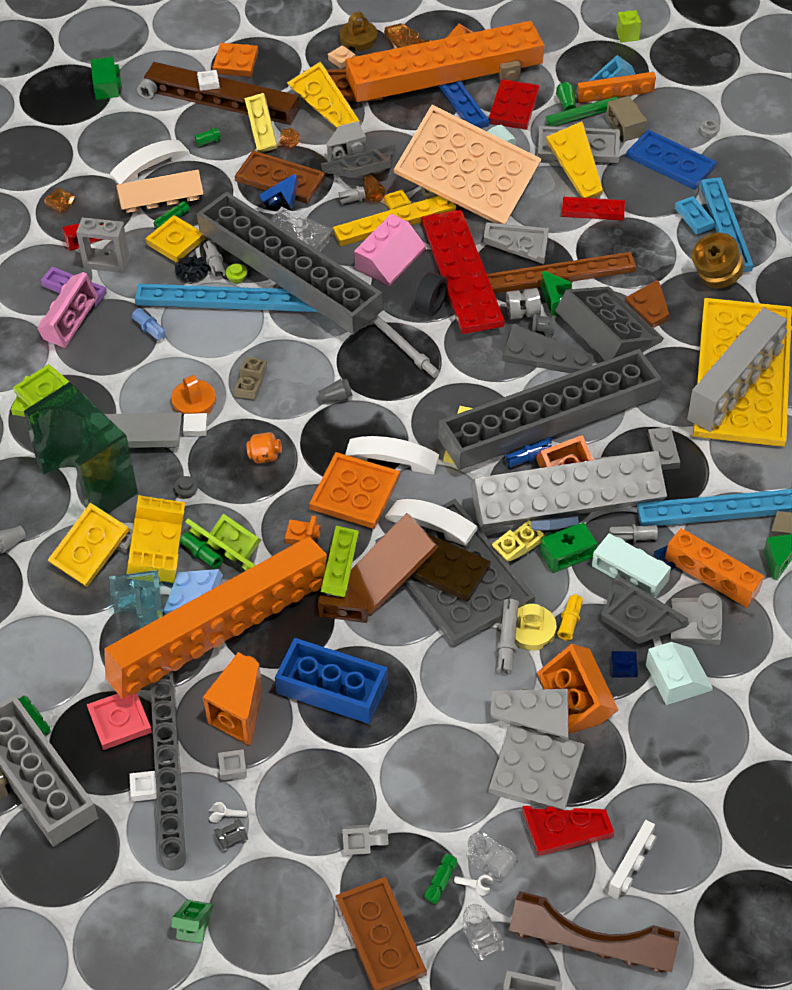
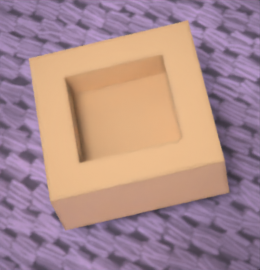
[328,45,355,69]

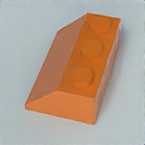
[537,643,619,734]

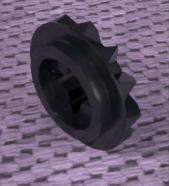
[175,254,209,282]

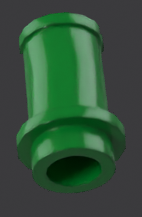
[194,127,221,147]

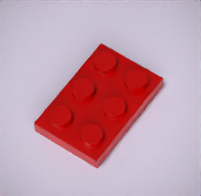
[489,79,540,130]

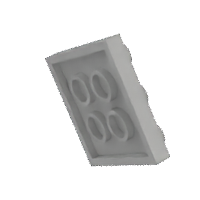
[489,724,585,810]

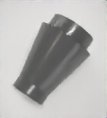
[318,379,353,404]

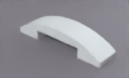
[110,140,190,184]
[345,436,439,475]
[385,499,477,546]

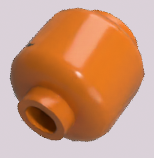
[247,432,282,464]

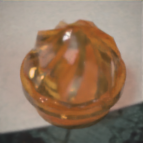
[280,128,300,148]

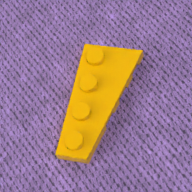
[287,62,361,128]
[546,122,603,198]

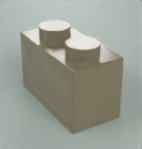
[606,96,648,142]

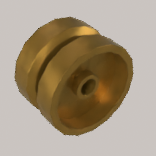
[692,232,745,289]

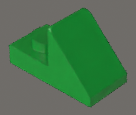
[541,271,572,317]
[171,899,213,943]

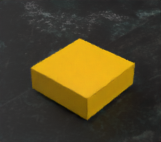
[384,189,411,210]

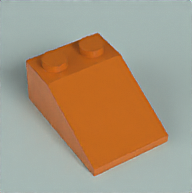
[536,435,593,468]

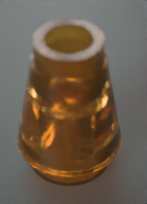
[363,175,385,203]

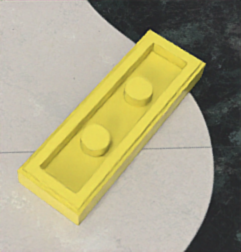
[245,93,278,153]

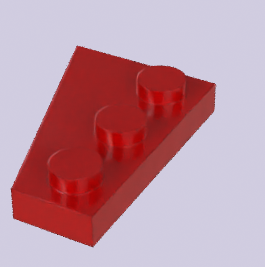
[522,806,615,856]

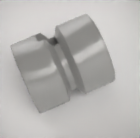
[506,288,541,320]

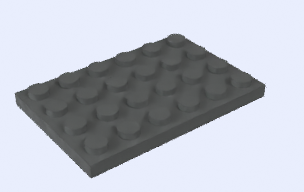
[375,499,535,646]

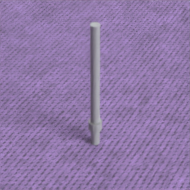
[371,315,439,378]

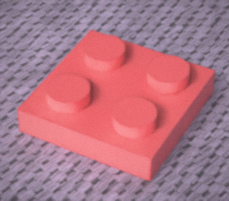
[87,693,152,750]

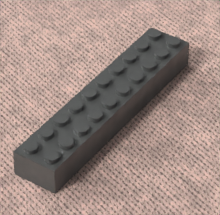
[197,192,383,335]
[438,349,662,470]

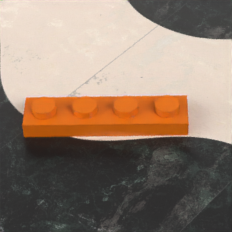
[576,72,656,103]

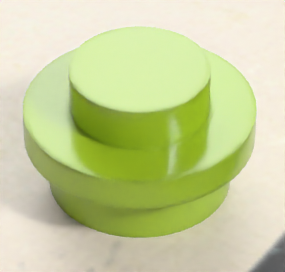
[226,264,247,284]

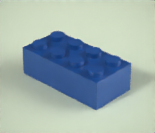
[275,638,388,724]

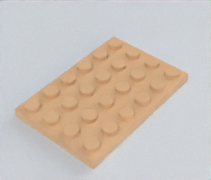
[394,105,541,224]

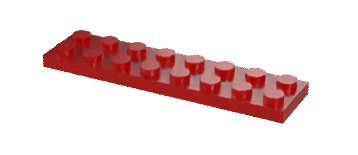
[421,209,505,334]

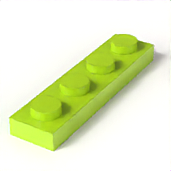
[321,526,359,597]

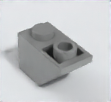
[326,121,367,161]

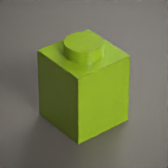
[616,10,641,43]

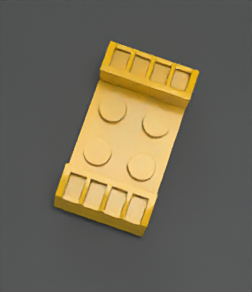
[126,495,185,583]

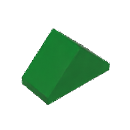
[764,534,792,581]

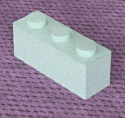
[592,534,671,598]

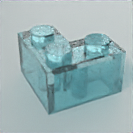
[109,570,164,629]

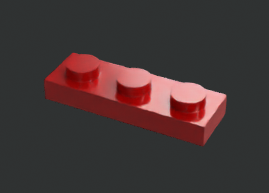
[562,197,625,221]

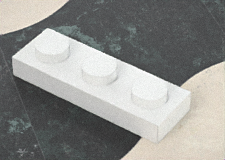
[608,820,657,900]

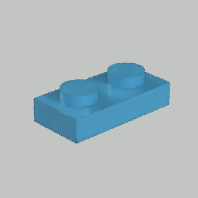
[675,196,715,235]

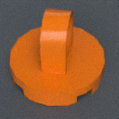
[171,375,216,415]

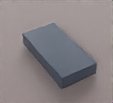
[531,516,579,531]

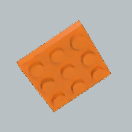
[309,452,400,529]

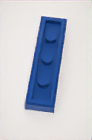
[438,81,489,129]

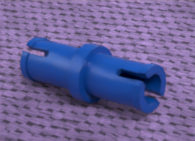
[505,439,552,469]

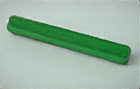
[546,97,618,127]

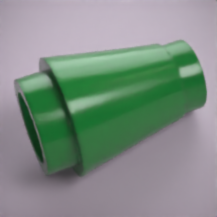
[556,82,576,110]

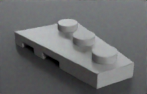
[484,222,549,264]

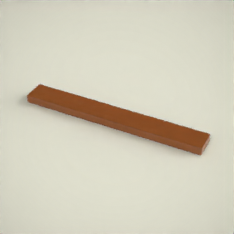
[487,252,636,294]

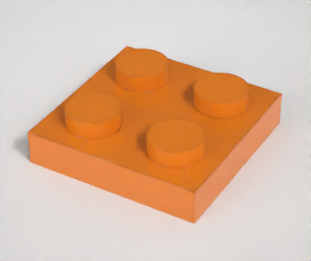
[213,43,258,77]

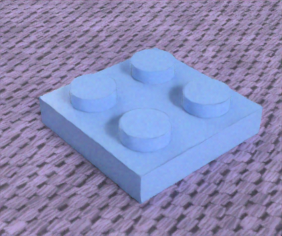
[164,569,223,614]

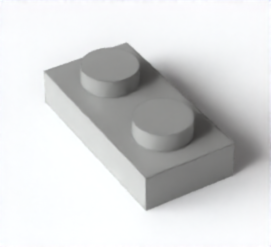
[648,427,680,470]

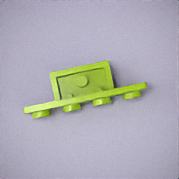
[185,514,261,570]

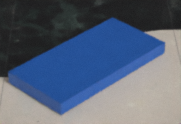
[626,130,717,190]

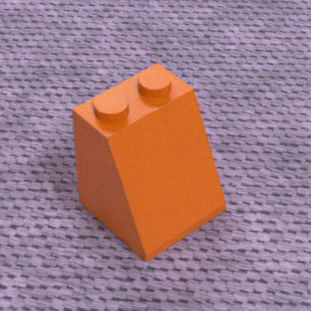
[203,652,263,746]

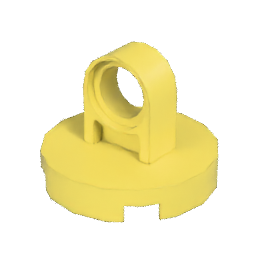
[515,604,557,651]

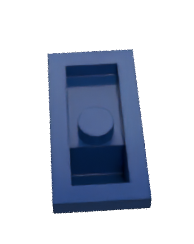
[259,174,299,209]

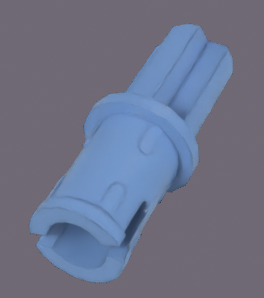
[132,308,166,340]

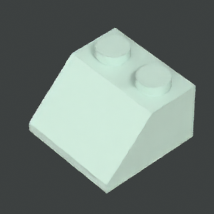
[646,642,713,705]

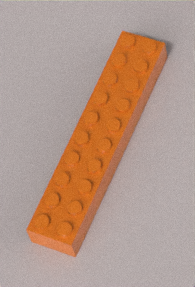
[345,21,544,102]
[104,536,327,699]

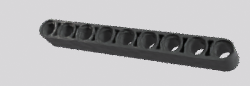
[150,671,186,871]

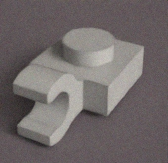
[342,824,389,855]

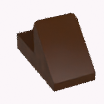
[318,584,368,623]

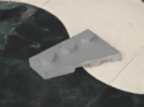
[491,689,569,741]

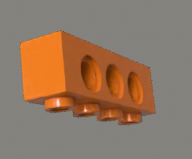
[664,528,764,608]

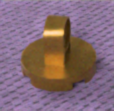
[339,12,378,51]

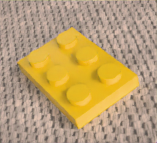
[48,503,130,587]

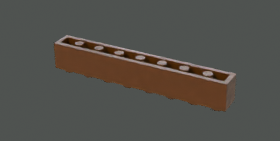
[144,62,299,125]

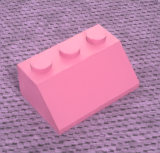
[354,214,426,286]
[37,272,98,348]

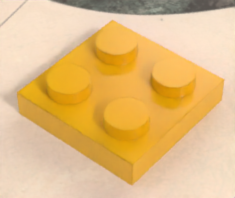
[145,215,205,263]

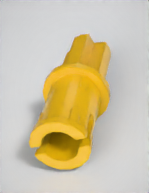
[557,594,583,641]

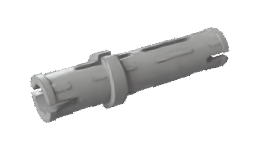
[497,599,519,674]

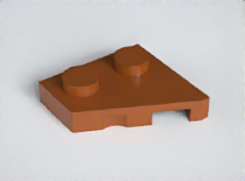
[625,280,669,328]

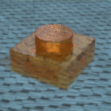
[45,187,75,213]

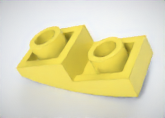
[492,520,545,562]

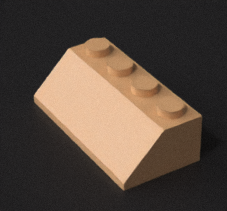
[116,170,203,213]

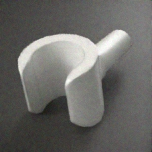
[209,802,247,823]
[454,875,493,896]

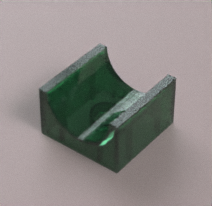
[23,382,138,514]

